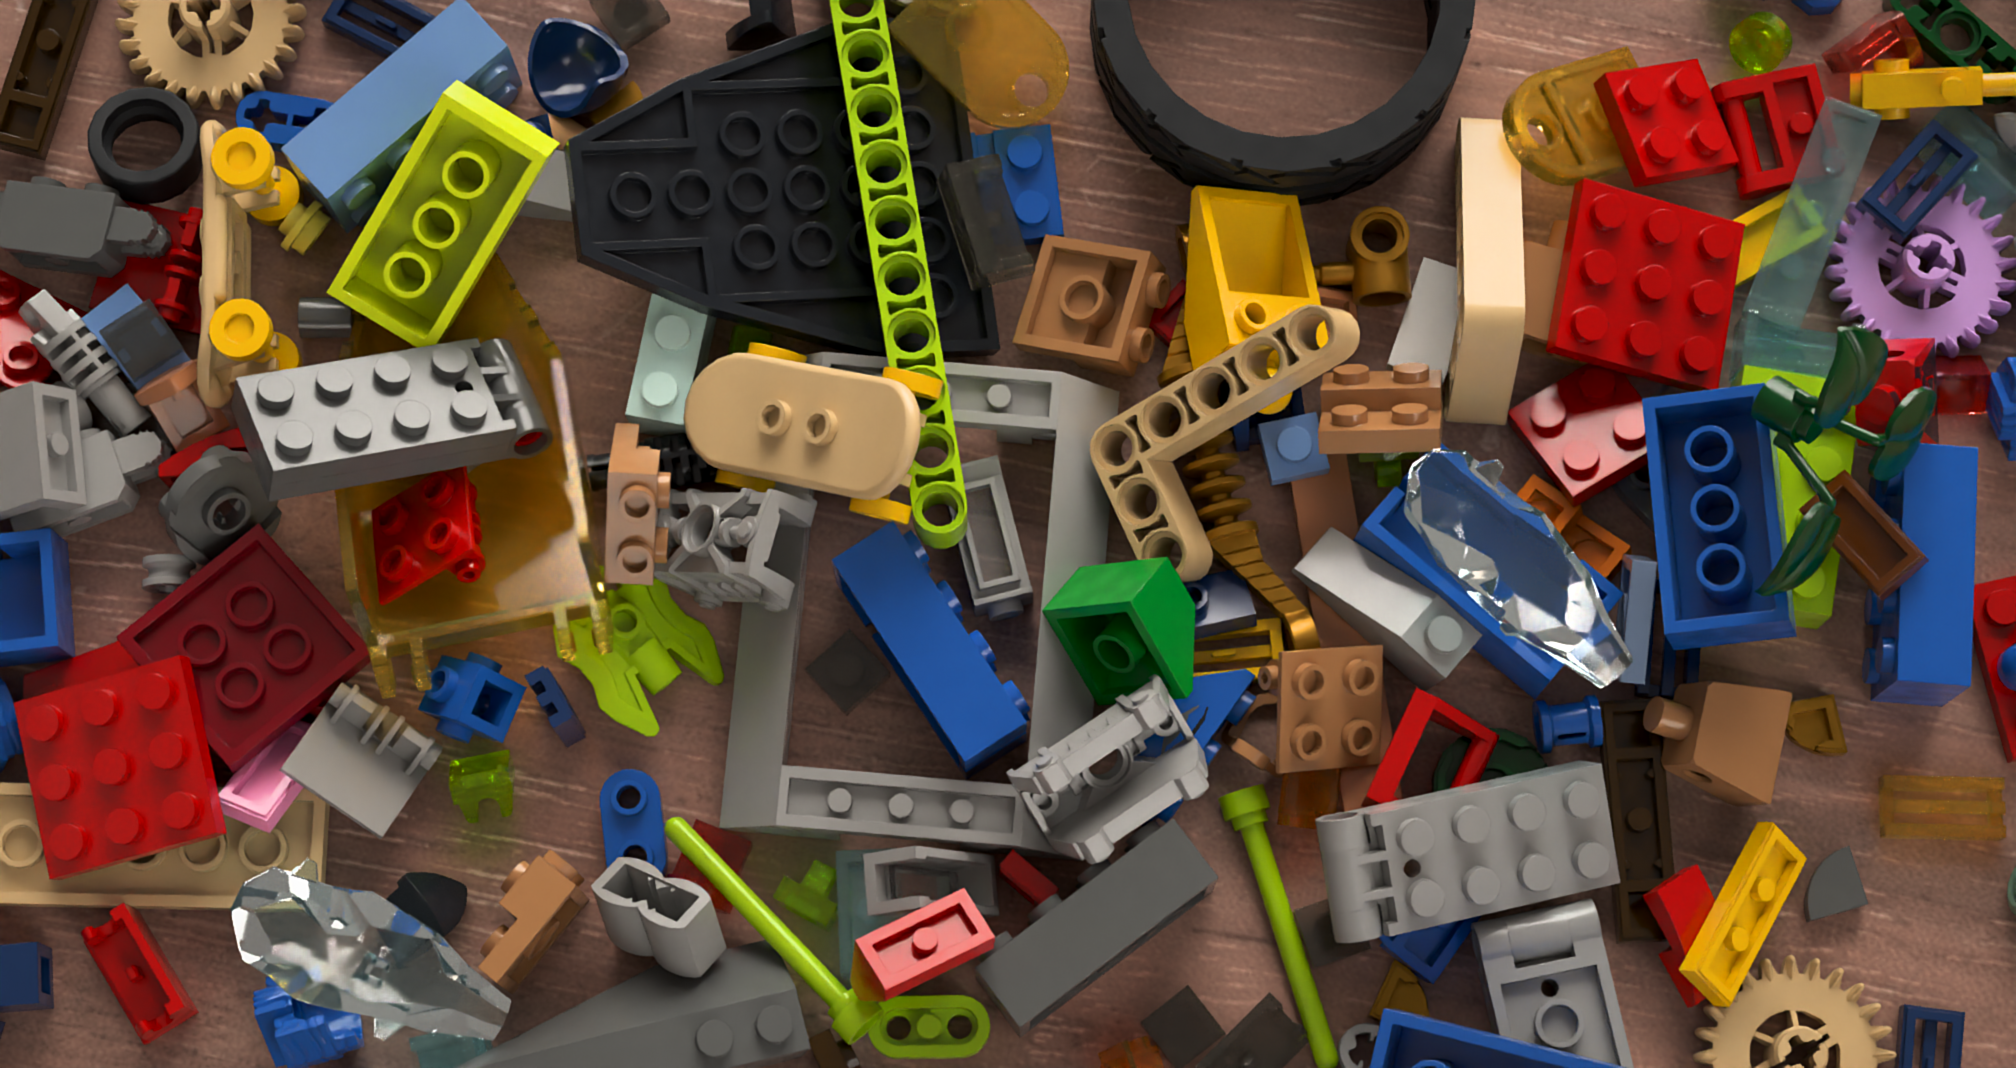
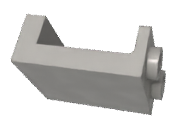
[0,381,87,521]

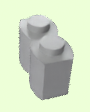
[591,857,727,978]

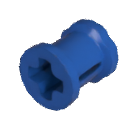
[1532,694,1603,754]

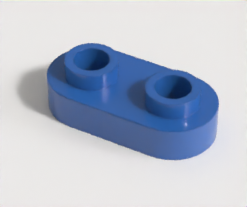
[600,769,669,877]

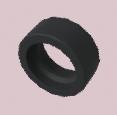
[87,87,203,205]

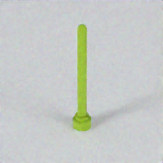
[1218,784,1339,1068]
[664,817,884,1045]

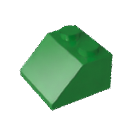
[1042,557,1195,706]

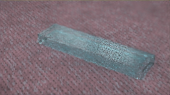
[1741,96,1882,335]

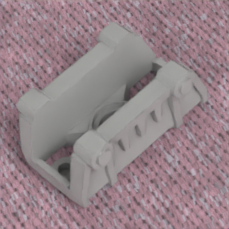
[654,488,818,612]
[1006,674,1209,864]

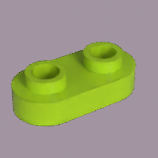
[868,995,990,1059]

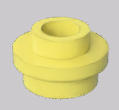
[278,200,331,256]

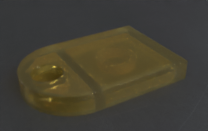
[888,0,1069,130]
[1502,46,1639,186]

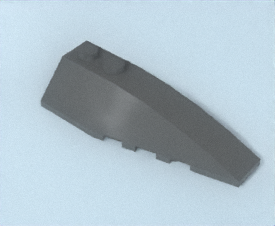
[455,940,811,1068]

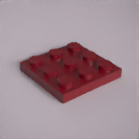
[116,523,375,774]

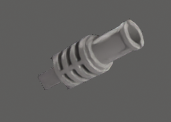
[18,289,152,438]

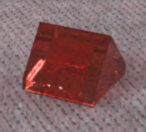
[1936,355,1992,415]

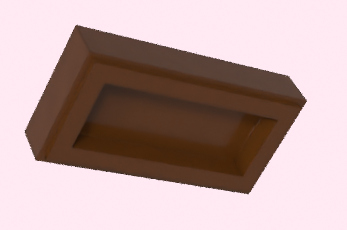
[1798,469,1929,601]

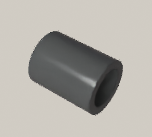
[298,297,358,338]

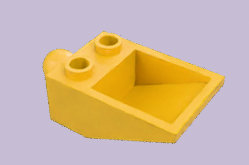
[1184,185,1329,414]

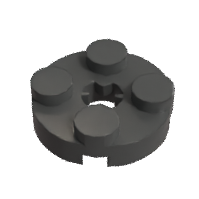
[158,445,282,566]

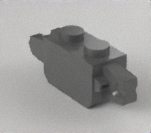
[0,176,173,278]

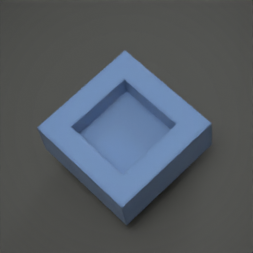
[1257,412,1330,486]

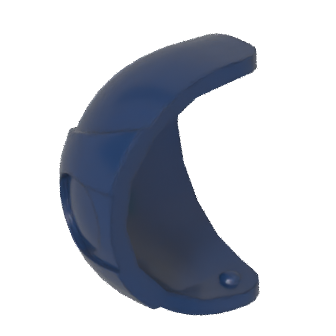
[528,18,629,118]

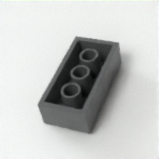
[975,818,1219,1038]

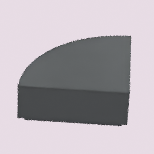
[1804,846,1868,922]

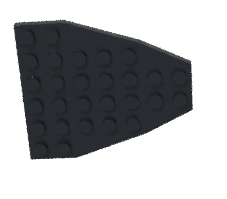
[564,16,1000,358]

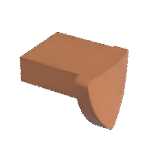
[134,359,230,453]

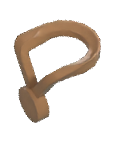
[1221,693,1286,778]

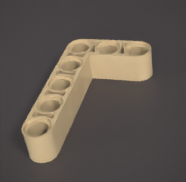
[1444,117,1525,426]
[1090,304,1360,583]

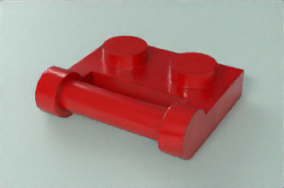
[1711,63,1845,201]

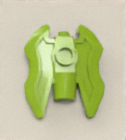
[553,578,724,737]

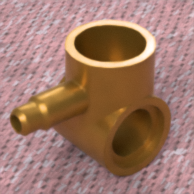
[1313,206,1412,307]

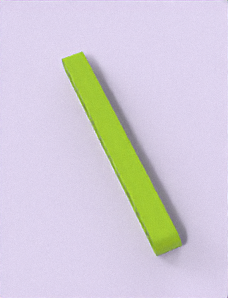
[828,0,968,549]

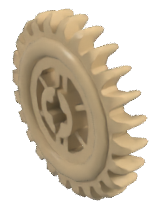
[115,0,307,110]
[1692,955,1897,1068]

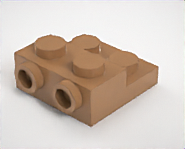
[1012,234,1171,377]
[1318,362,1443,454]
[604,423,671,585]
[477,849,590,995]

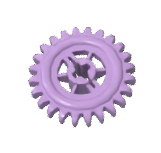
[1824,173,2016,359]

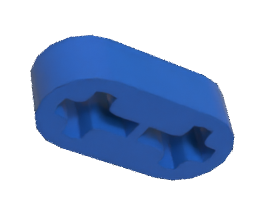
[236,91,334,152]

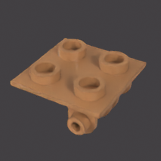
[1258,644,1383,774]

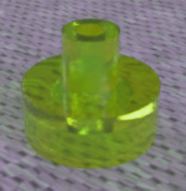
[1729,11,1792,74]

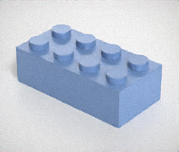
[281,0,522,233]

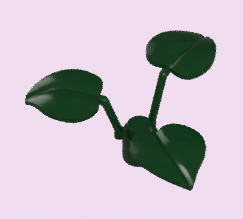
[1751,326,1937,597]

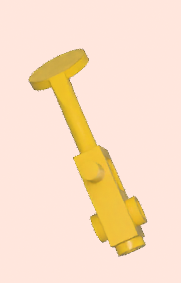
[1850,58,2016,120]

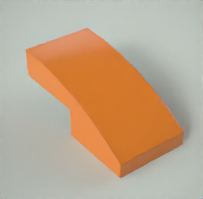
[1512,474,1632,582]

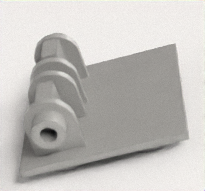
[279,682,443,839]

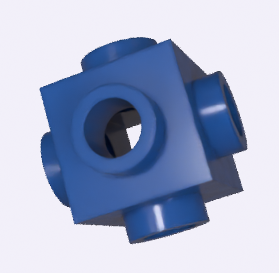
[418,652,527,744]

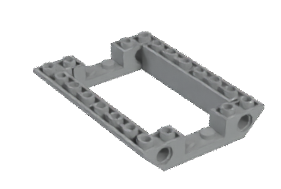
[719,352,1120,861]

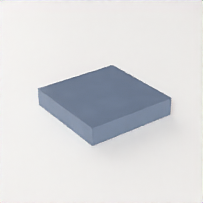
[1611,554,1657,685]

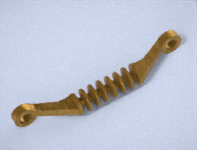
[1156,223,1321,651]

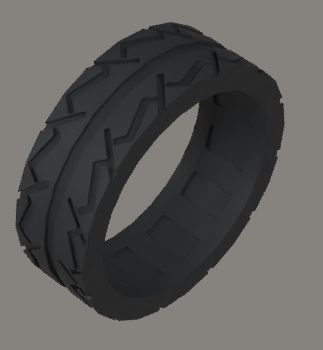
[1089,0,1475,206]

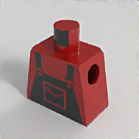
[1855,338,1939,451]

